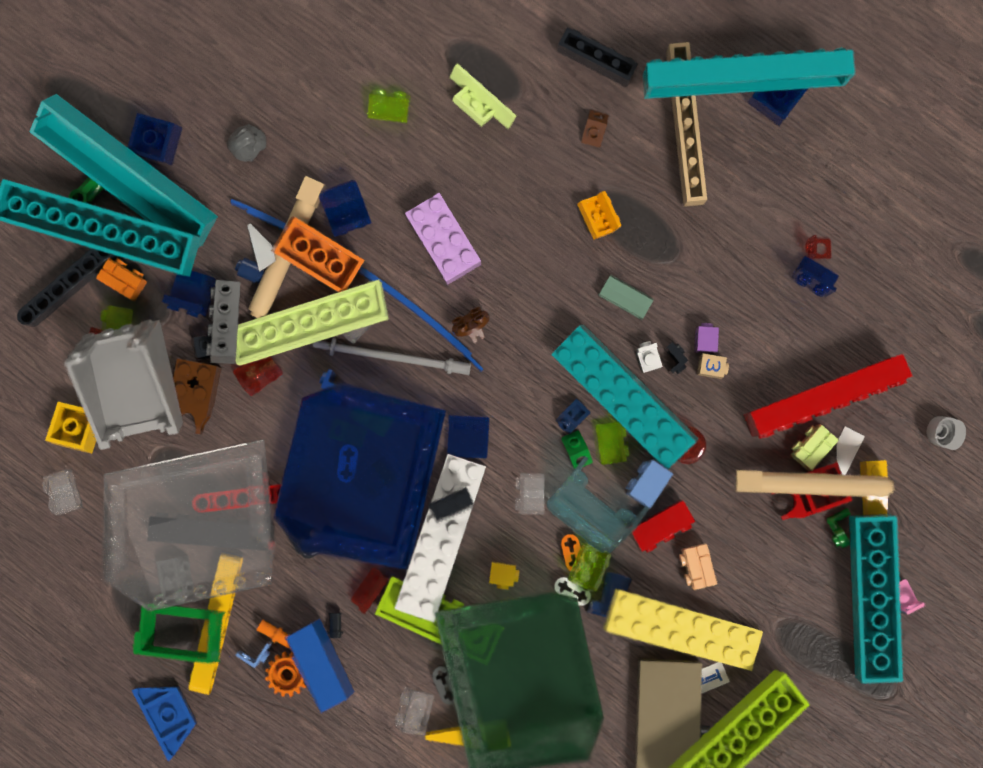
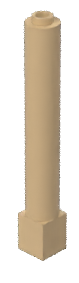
[248,176,326,318]
[735,470,893,497]

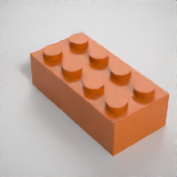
[271,216,364,292]

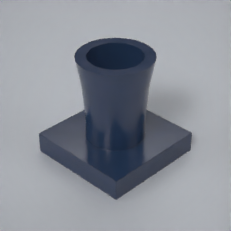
[586,572,632,618]

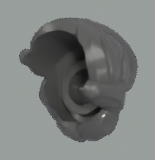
[227,124,267,162]

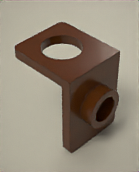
[581,110,609,147]

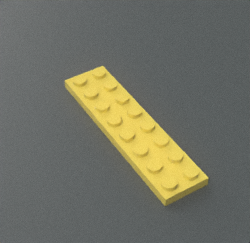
[604,589,763,671]

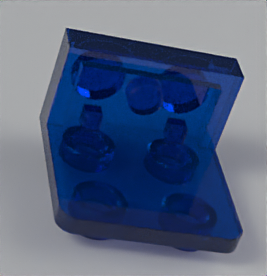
[319,180,372,237]
[162,271,216,318]

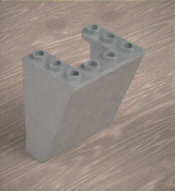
[64,320,183,450]

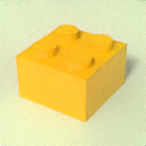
[45,402,96,454]

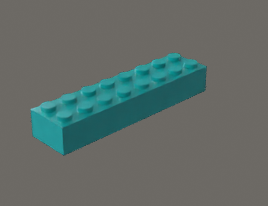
[551,324,699,470]
[849,514,903,683]

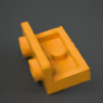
[577,191,621,240]

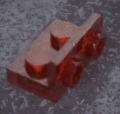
[232,356,283,396]
[351,567,389,614]

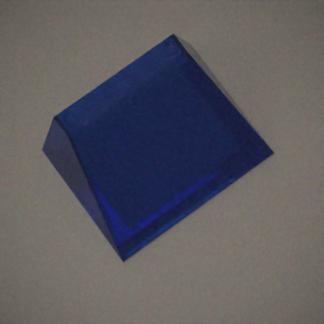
[273,383,446,570]

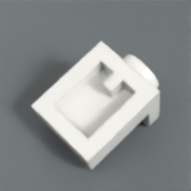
[636,341,663,373]

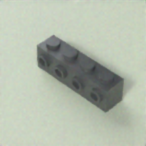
[207,280,240,364]

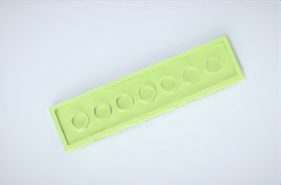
[236,280,389,366]

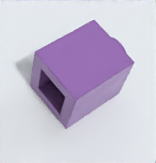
[694,323,719,353]

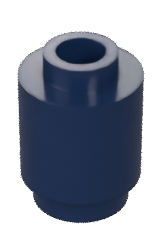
[235,257,266,283]

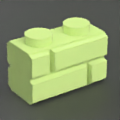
[790,424,839,471]

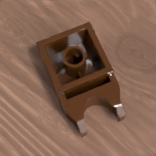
[173,359,222,435]

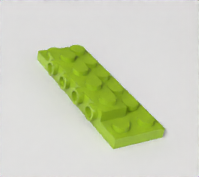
[375,576,504,665]

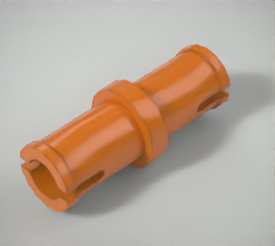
[256,619,292,651]

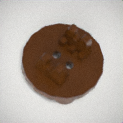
[452,307,490,343]

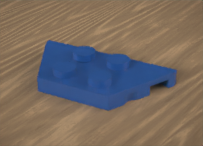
[132,686,197,761]

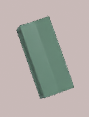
[598,274,654,320]

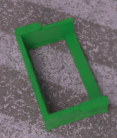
[133,603,226,664]

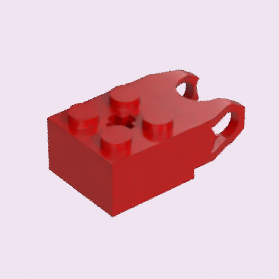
[771,462,853,521]

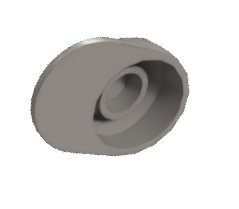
[926,416,966,450]

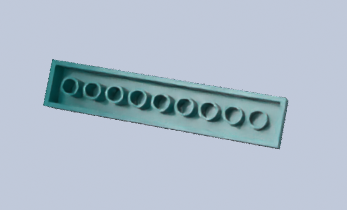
[0,179,201,276]

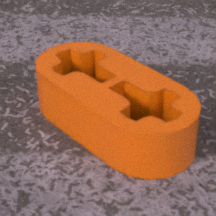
[561,534,584,572]

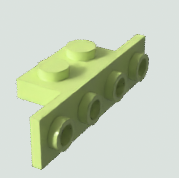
[450,64,516,129]

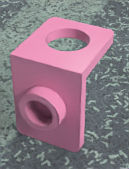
[899,579,925,614]

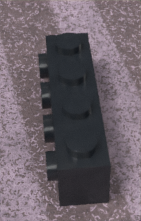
[557,27,638,88]

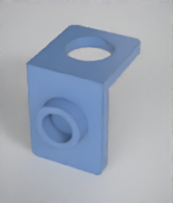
[235,641,273,668]

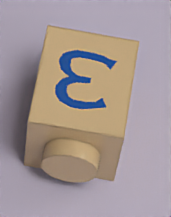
[697,354,729,379]

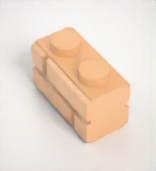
[679,543,717,590]

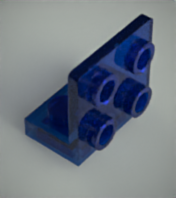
[791,256,839,297]
[447,415,490,459]

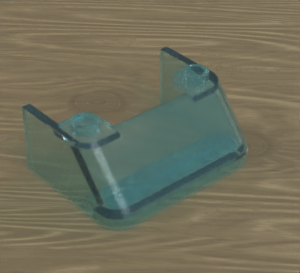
[547,456,649,554]

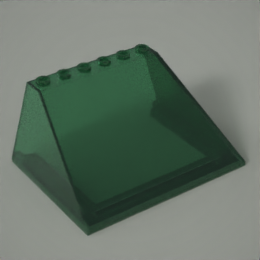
[435,591,604,768]

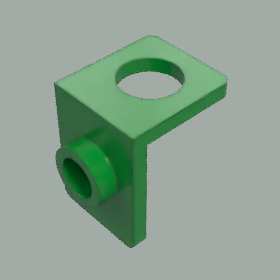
[561,431,593,470]

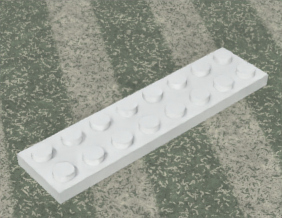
[395,454,486,622]

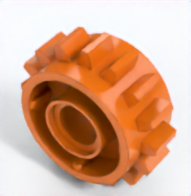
[265,651,306,697]

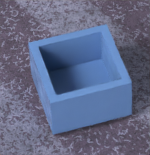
[626,460,673,508]

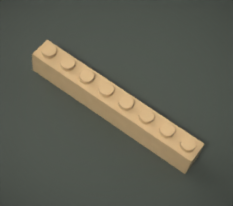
[666,42,707,206]

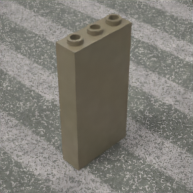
[635,658,702,768]

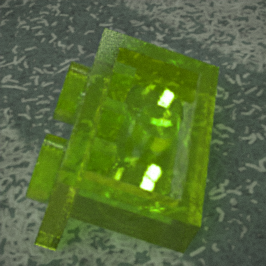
[368,89,411,123]
[98,306,133,334]
[595,422,629,465]
[567,543,611,591]

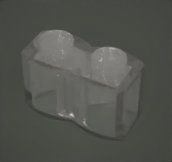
[42,469,83,516]

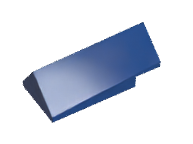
[286,619,354,713]

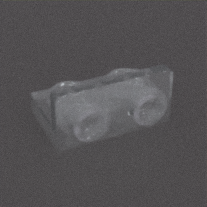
[395,687,435,736]

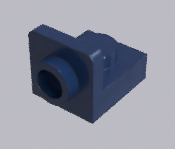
[556,399,591,434]

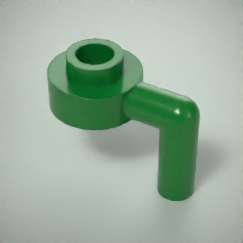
[827,508,851,549]

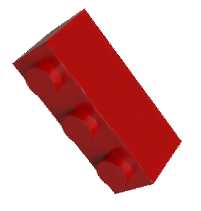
[628,500,696,553]

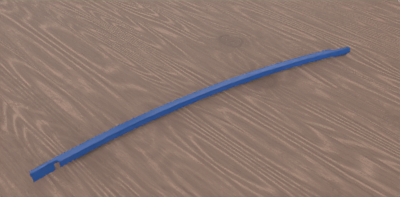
[231,199,483,372]

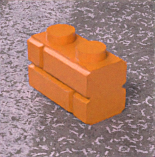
[96,258,147,301]

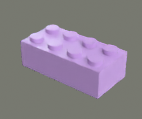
[405,193,481,285]

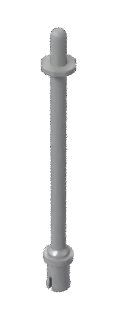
[312,338,471,376]

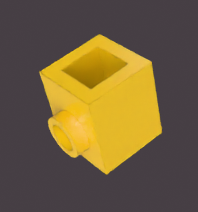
[489,562,520,590]

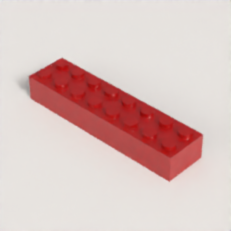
[743,354,912,439]

